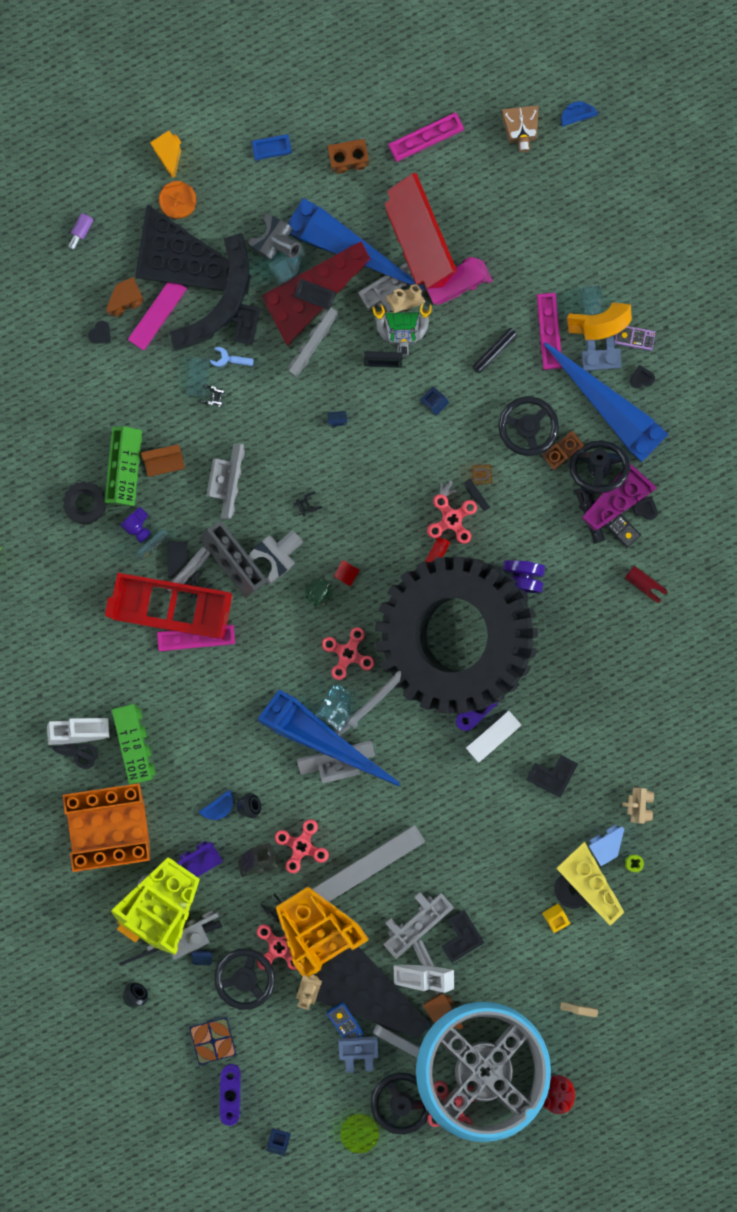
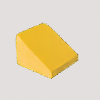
[542,904,570,933]

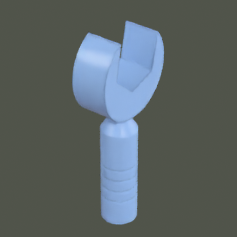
[210,347,254,367]

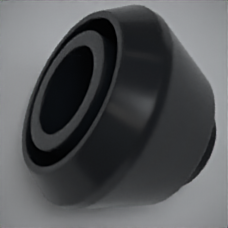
[236,792,261,819]
[123,982,148,1008]

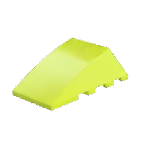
[111,857,200,955]

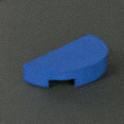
[561,101,598,127]
[199,790,233,820]

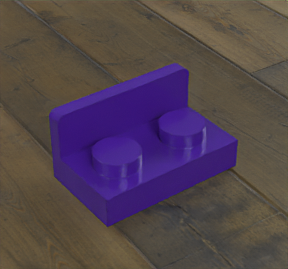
[177,841,223,877]

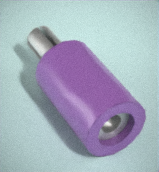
[69,213,93,249]

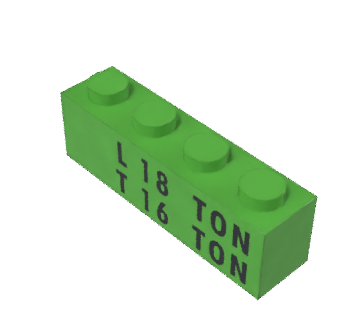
[104,426,142,506]
[112,704,156,785]

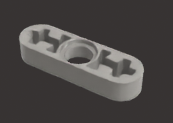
[373,1024,420,1058]

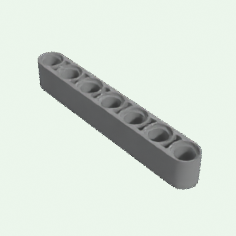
[312,825,425,902]

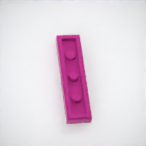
[388,112,464,162]
[128,283,187,351]
[536,293,563,370]
[157,625,235,652]

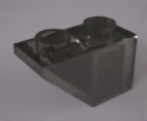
[237,843,279,877]

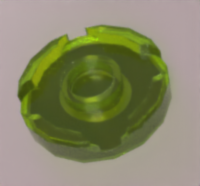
[340,1113,379,1154]

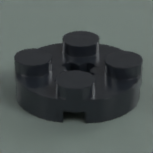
[554,874,588,909]

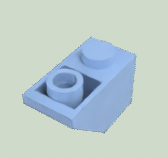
[587,825,624,866]

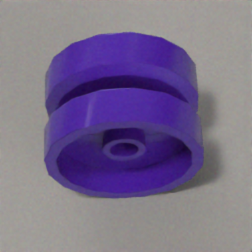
[503,560,546,593]

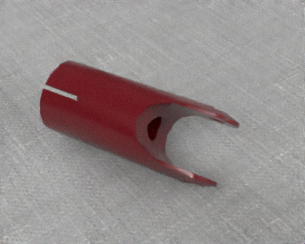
[624,565,668,603]

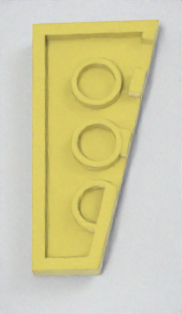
[556,842,624,926]

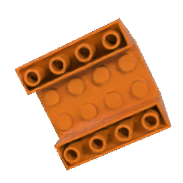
[62,783,150,872]

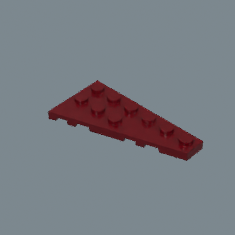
[261,241,371,346]

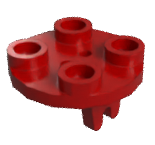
[543,1075,575,1114]

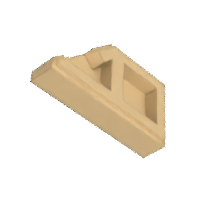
[560,1002,598,1017]

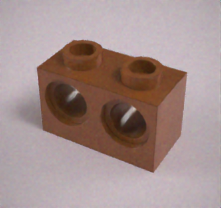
[328,139,369,174]

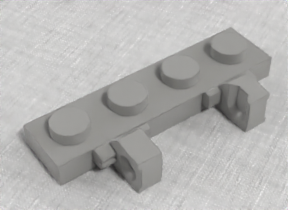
[358,263,427,312]
[288,308,338,378]
[383,891,454,959]

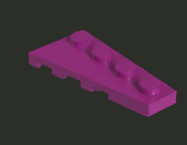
[581,463,657,531]

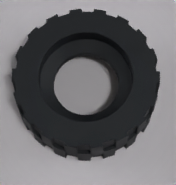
[63,481,107,525]

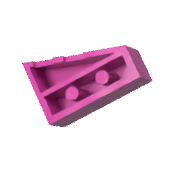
[425,257,493,305]

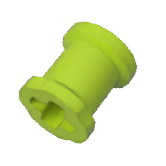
[625,855,644,872]

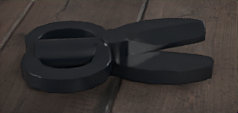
[52,743,98,769]

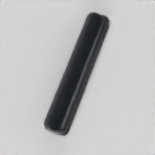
[473,328,517,373]

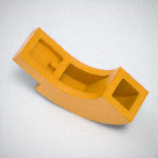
[567,302,632,340]

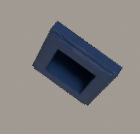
[420,387,449,416]
[327,411,347,427]
[192,950,213,966]
[266,1128,291,1156]

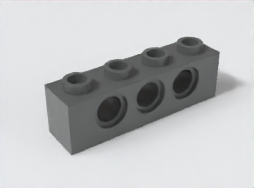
[199,520,267,599]

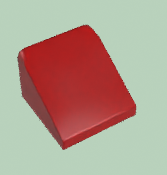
[334,560,360,587]

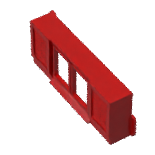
[105,572,233,640]

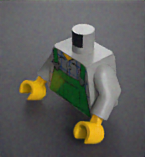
[372,303,432,356]

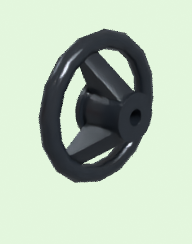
[498,396,559,456]
[569,440,630,494]
[214,948,275,1010]
[370,1072,429,1135]

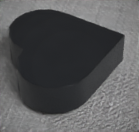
[88,321,111,344]
[630,365,655,389]
[633,496,658,520]

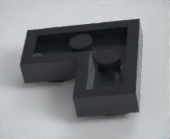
[230,304,261,346]
[526,755,578,798]
[441,909,484,963]

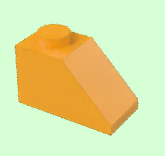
[150,130,182,178]

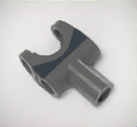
[246,214,301,261]

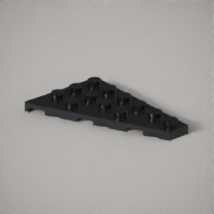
[135,205,251,295]
[297,947,431,1038]

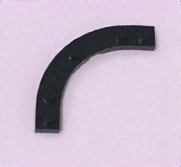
[170,233,250,351]

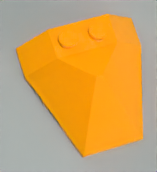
[276,887,369,977]

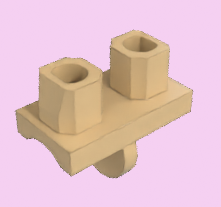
[386,284,425,313]
[622,788,654,824]
[296,975,322,1010]

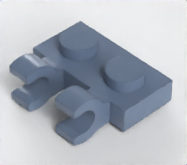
[581,335,622,371]
[338,1036,378,1073]

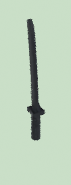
[119,920,222,966]

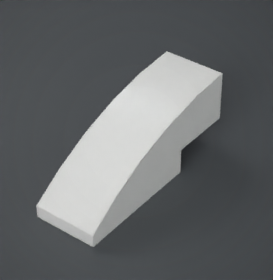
[466,711,521,763]
[47,718,109,745]
[394,965,454,993]

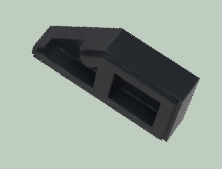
[464,479,490,511]
[168,542,187,578]

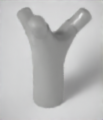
[437,481,456,505]

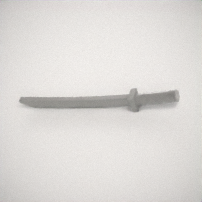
[334,671,401,736]

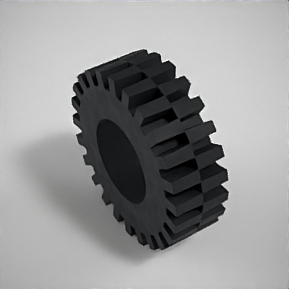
[375,556,538,714]

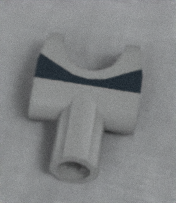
[248,530,304,586]

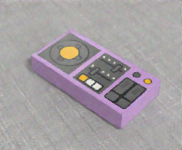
[614,326,656,351]

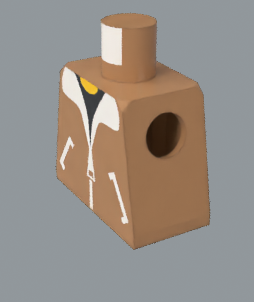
[501,106,538,152]

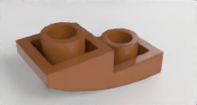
[542,431,584,470]

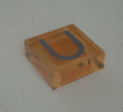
[472,464,492,485]

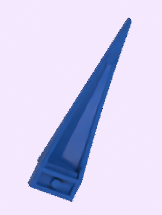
[288,198,424,290]
[544,342,668,463]
[258,689,400,786]

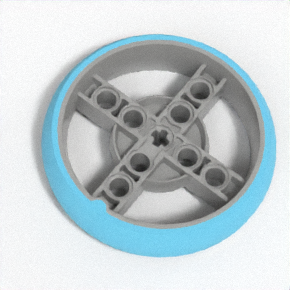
[416,1002,551,1142]

